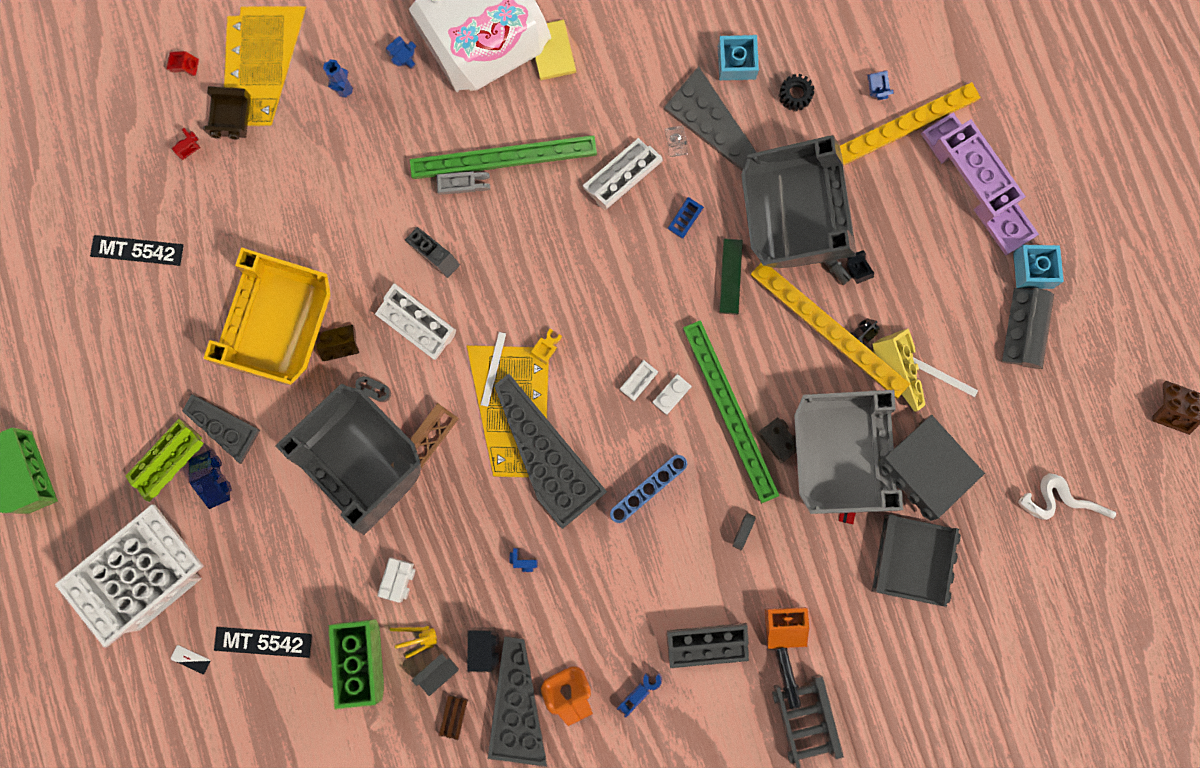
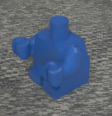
[386,36,416,69]

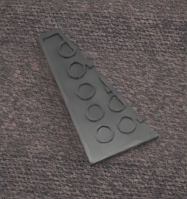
[664,66,757,171]
[487,636,547,767]

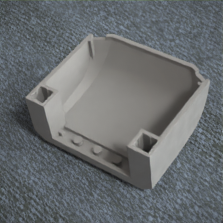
[794,390,903,514]

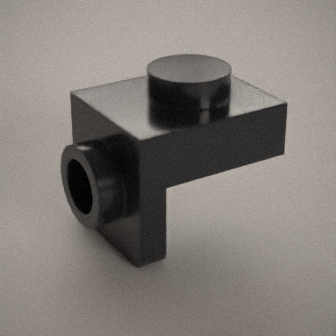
[847,250,874,284]

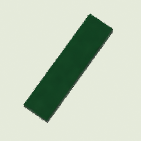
[719,239,743,315]

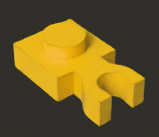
[530,328,562,364]

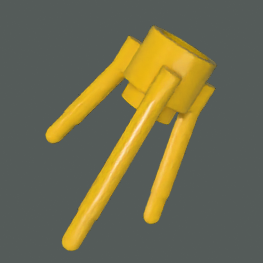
[389,626,437,659]

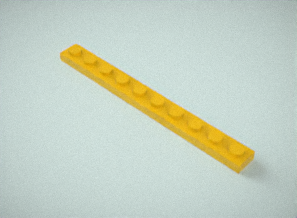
[840,82,981,165]
[751,262,910,399]

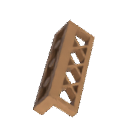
[391,403,459,469]

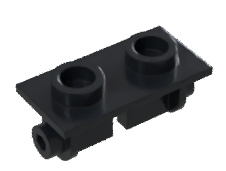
[850,318,880,345]

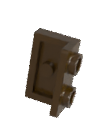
[316,325,359,361]

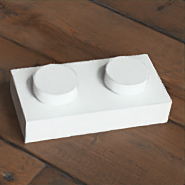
[652,374,692,416]

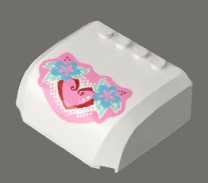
[409,0,551,92]

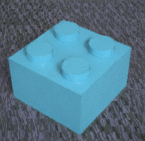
[718,35,759,81]
[1013,245,1064,289]

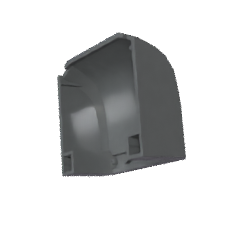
[741,135,856,268]
[275,384,421,535]

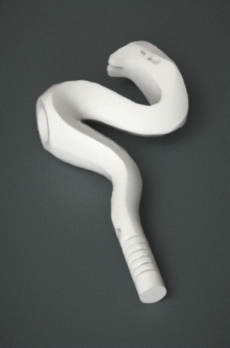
[1018,473,1116,520]

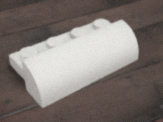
[583,138,663,210]
[375,283,456,360]

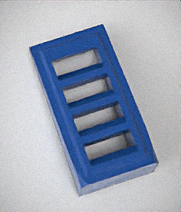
[667,197,704,238]

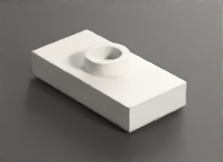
[619,360,658,401]

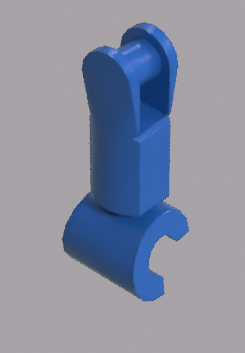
[617,672,662,718]

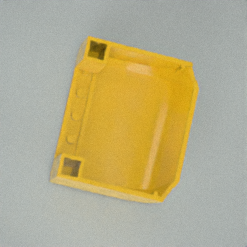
[203,247,331,385]

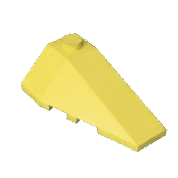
[873,328,925,412]

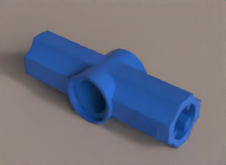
[323,59,353,98]

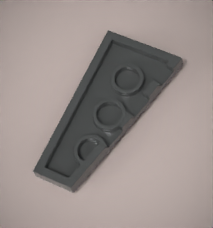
[182,394,260,464]

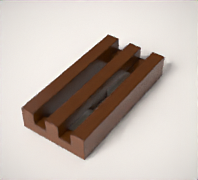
[439,695,468,740]

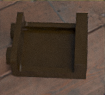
[204,86,251,140]

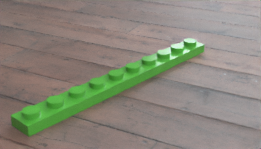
[410,135,597,179]
[683,320,780,504]

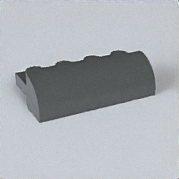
[1002,288,1054,369]
[667,623,749,668]

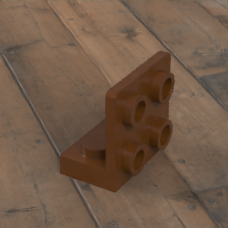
[1152,381,1200,435]

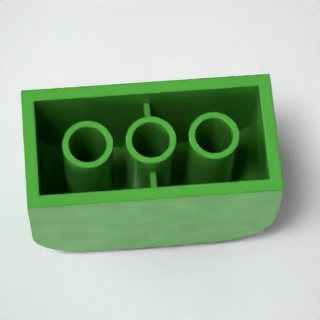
[0,428,58,514]
[329,619,384,709]

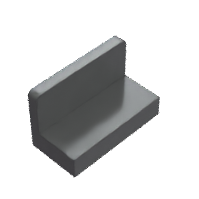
[411,651,459,696]

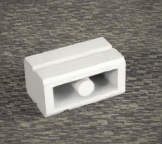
[377,557,416,603]

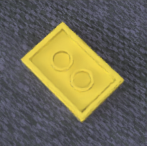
[535,20,576,80]

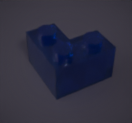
[189,450,232,509]

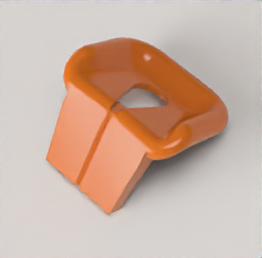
[541,666,593,726]

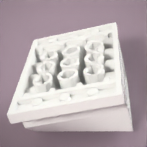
[55,505,204,648]

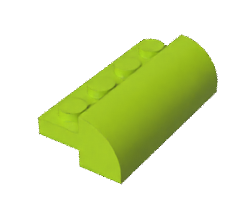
[125,418,204,502]

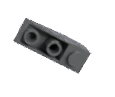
[405,227,460,278]

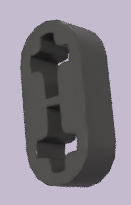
[355,376,391,402]
[732,513,756,550]

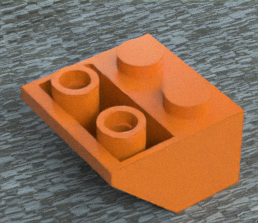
[765,607,809,649]

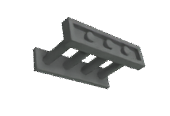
[772,675,844,768]

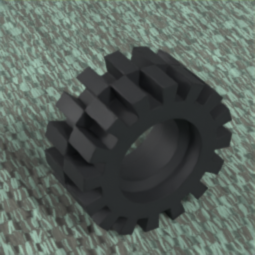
[779,74,815,111]

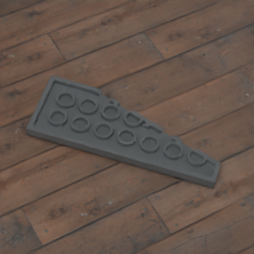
[494,374,607,529]

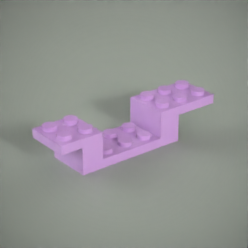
[921,112,1039,256]

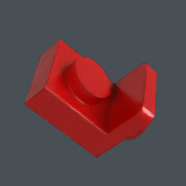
[166,51,199,76]
[171,127,201,161]

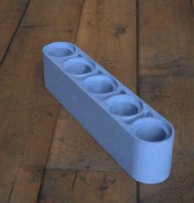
[610,455,687,523]

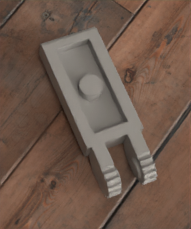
[437,172,490,195]

